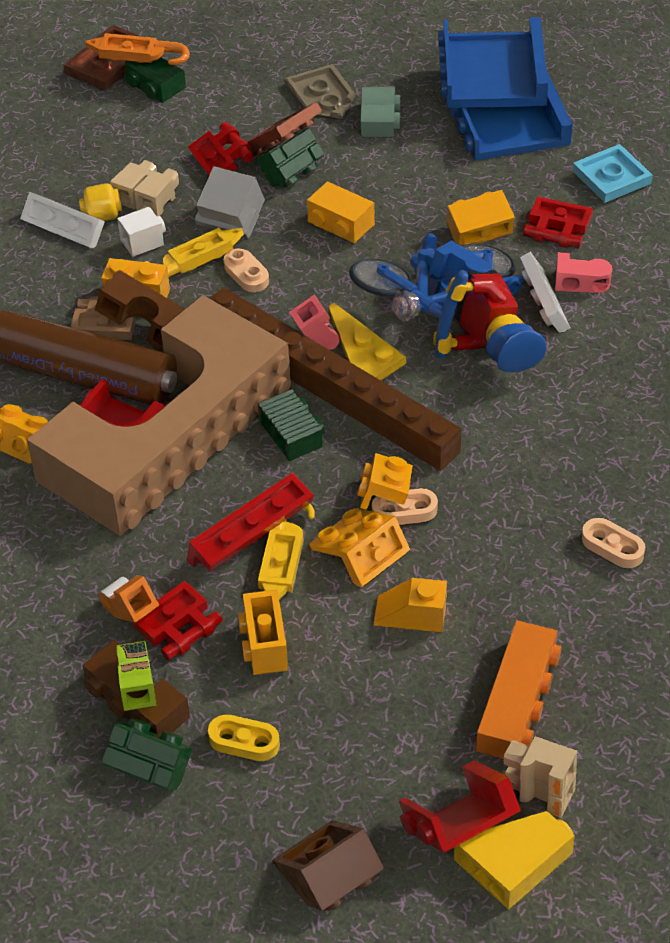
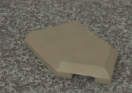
[284,64,355,119]

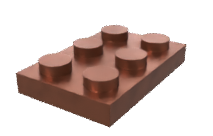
[63,25,142,91]
[247,101,322,156]

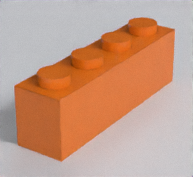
[476,620,562,759]

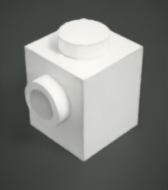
[117,207,166,257]

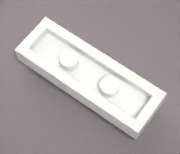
[20,192,105,248]
[520,251,570,333]

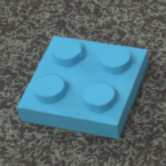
[573,144,653,203]

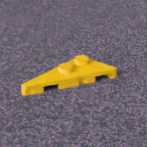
[328,303,406,380]

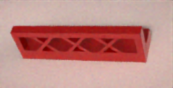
[186,472,314,572]

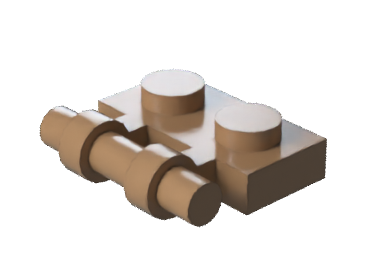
[71,296,136,340]

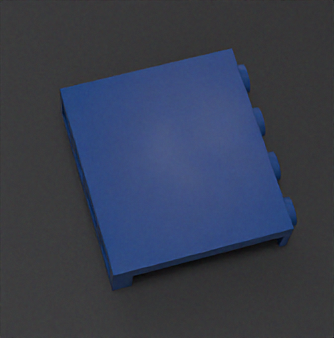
[438,17,548,108]
[444,72,573,160]

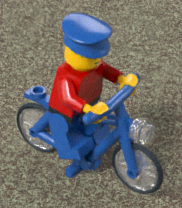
[349,233,547,373]

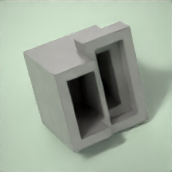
[194,166,265,238]

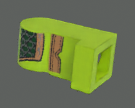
[116,641,157,711]

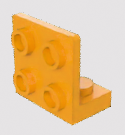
[309,508,410,587]

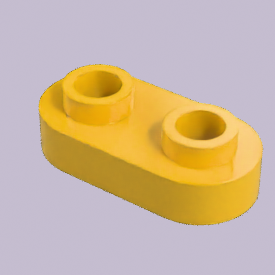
[208,715,280,761]

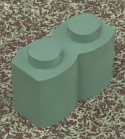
[361,87,400,137]

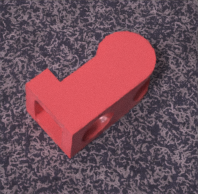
[555,252,612,293]
[289,294,340,350]

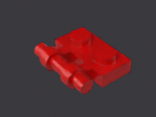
[188,122,253,175]
[523,196,593,248]
[132,581,223,661]

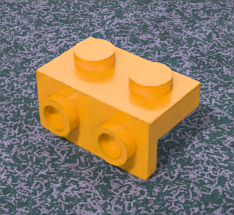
[0,404,48,464]
[357,453,413,510]

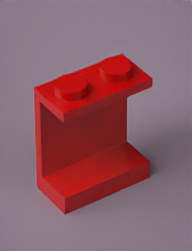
[80,379,165,427]
[399,760,521,853]

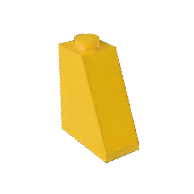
[454,811,575,910]

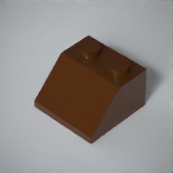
[272,820,384,911]

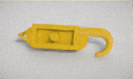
[145,228,244,277]
[258,504,315,600]

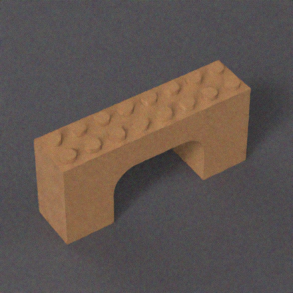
[27,295,291,536]

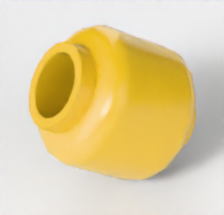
[79,183,122,222]

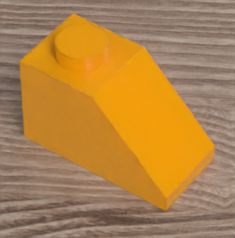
[374,578,447,632]

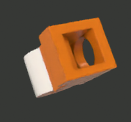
[98,575,159,622]

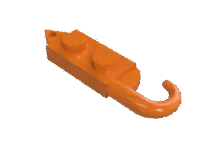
[85,33,190,65]

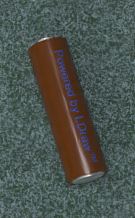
[0,310,177,405]

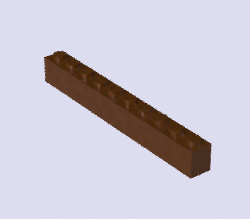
[209,287,461,471]

